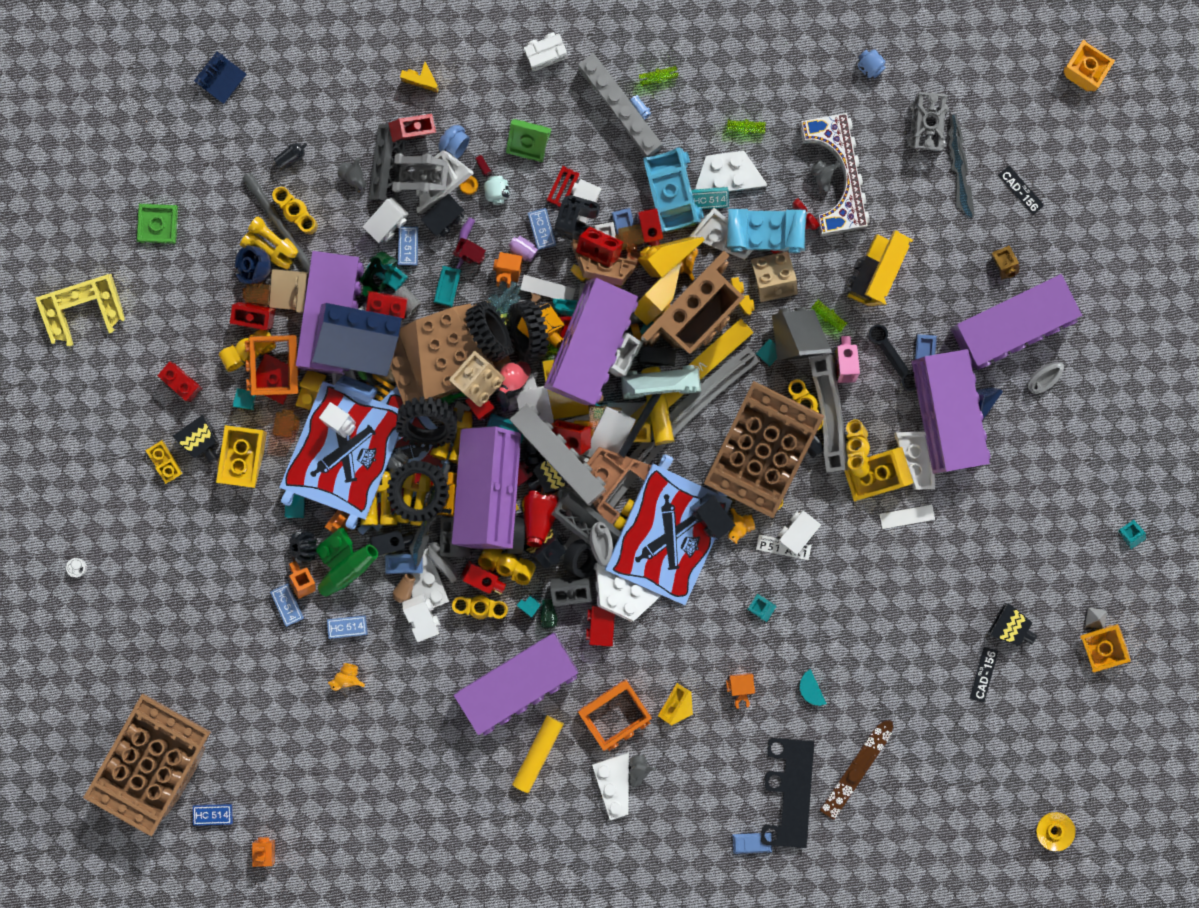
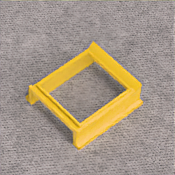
[847,230,913,307]

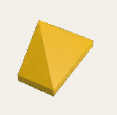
[658,683,693,725]

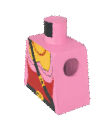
[835,336,860,383]

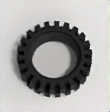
[506,300,549,362]
[465,301,515,362]
[396,397,457,448]
[387,461,450,521]

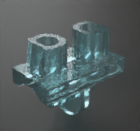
[487,281,521,314]

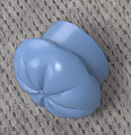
[438,125,470,159]

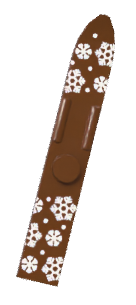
[820,720,893,820]

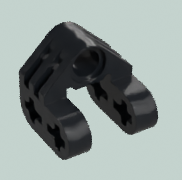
[554,195,600,241]

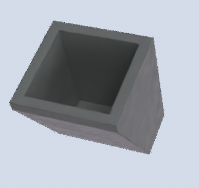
[772,307,831,360]

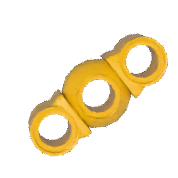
[272,187,318,235]
[218,329,276,372]
[788,379,823,431]
[845,419,870,477]
[478,549,536,585]
[452,595,508,620]

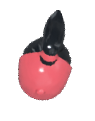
[497,361,531,412]

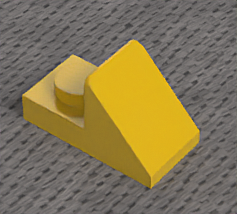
[400,62,439,93]
[296,371,327,410]

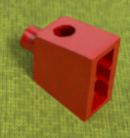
[636,208,663,247]
[460,560,506,594]

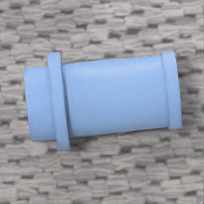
[630,95,651,120]

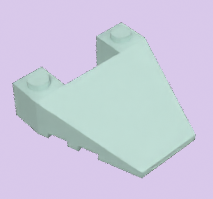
[621,365,701,400]

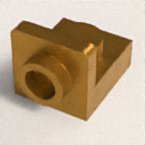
[992,246,1019,280]

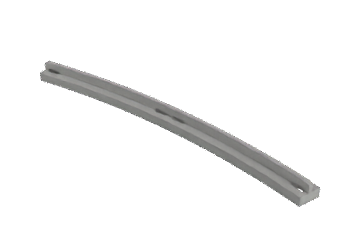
[560,346,760,561]

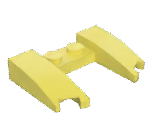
[35,274,125,346]

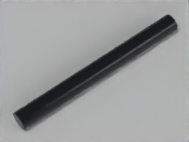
[618,394,662,458]

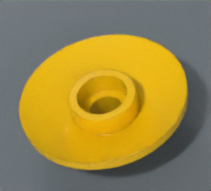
[1036,812,1075,851]

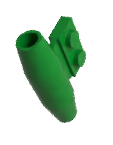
[316,528,378,597]

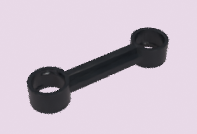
[867,324,917,391]

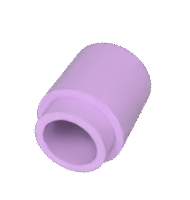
[509,236,538,262]

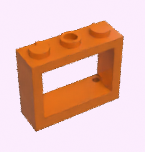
[245,335,298,395]
[578,679,652,751]

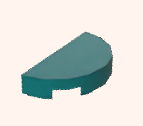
[552,298,578,317]
[799,669,827,706]

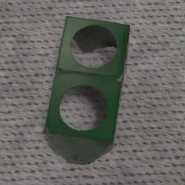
[360,251,398,297]

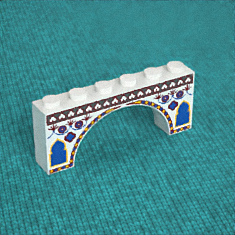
[800,113,870,236]

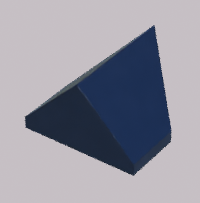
[976,387,1003,419]

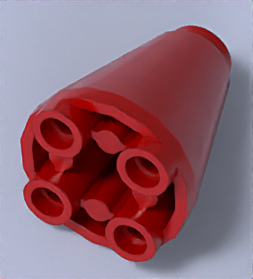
[522,491,559,548]

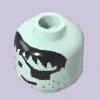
[484,176,510,205]

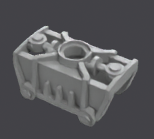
[907,92,949,151]
[392,153,448,193]

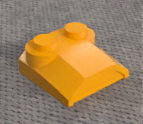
[1064,39,1115,91]
[1080,624,1131,673]

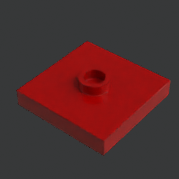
[256,353,300,404]

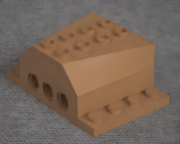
[641,251,744,354]
[390,300,511,405]
[704,381,824,518]
[83,694,211,837]

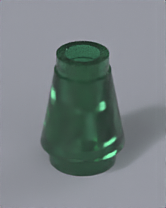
[539,599,558,628]

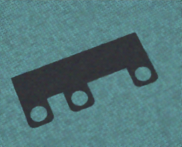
[761,738,814,849]

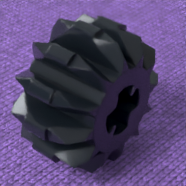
[289,530,318,564]

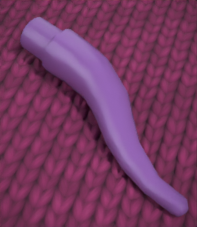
[456,217,475,269]

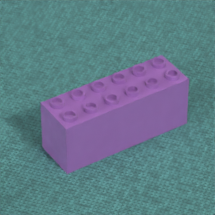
[296,251,364,375]
[950,274,1082,370]
[544,278,638,405]
[911,349,990,474]
[452,427,521,549]
[454,632,578,736]

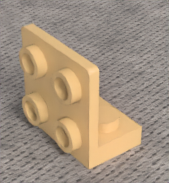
[751,252,798,302]
[269,269,309,313]
[449,351,505,407]

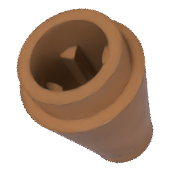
[393,574,415,603]

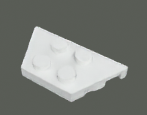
[416,150,474,214]
[695,151,767,192]
[594,563,661,622]

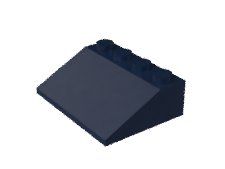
[311,303,402,376]

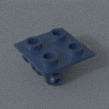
[194,52,247,104]

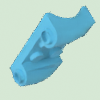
[643,147,704,233]
[727,209,806,253]

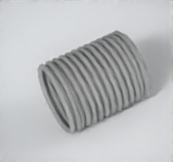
[393,286,421,317]

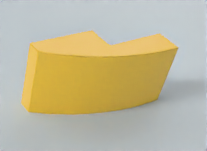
[730,277,754,316]
[145,440,182,484]

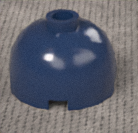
[235,245,271,284]

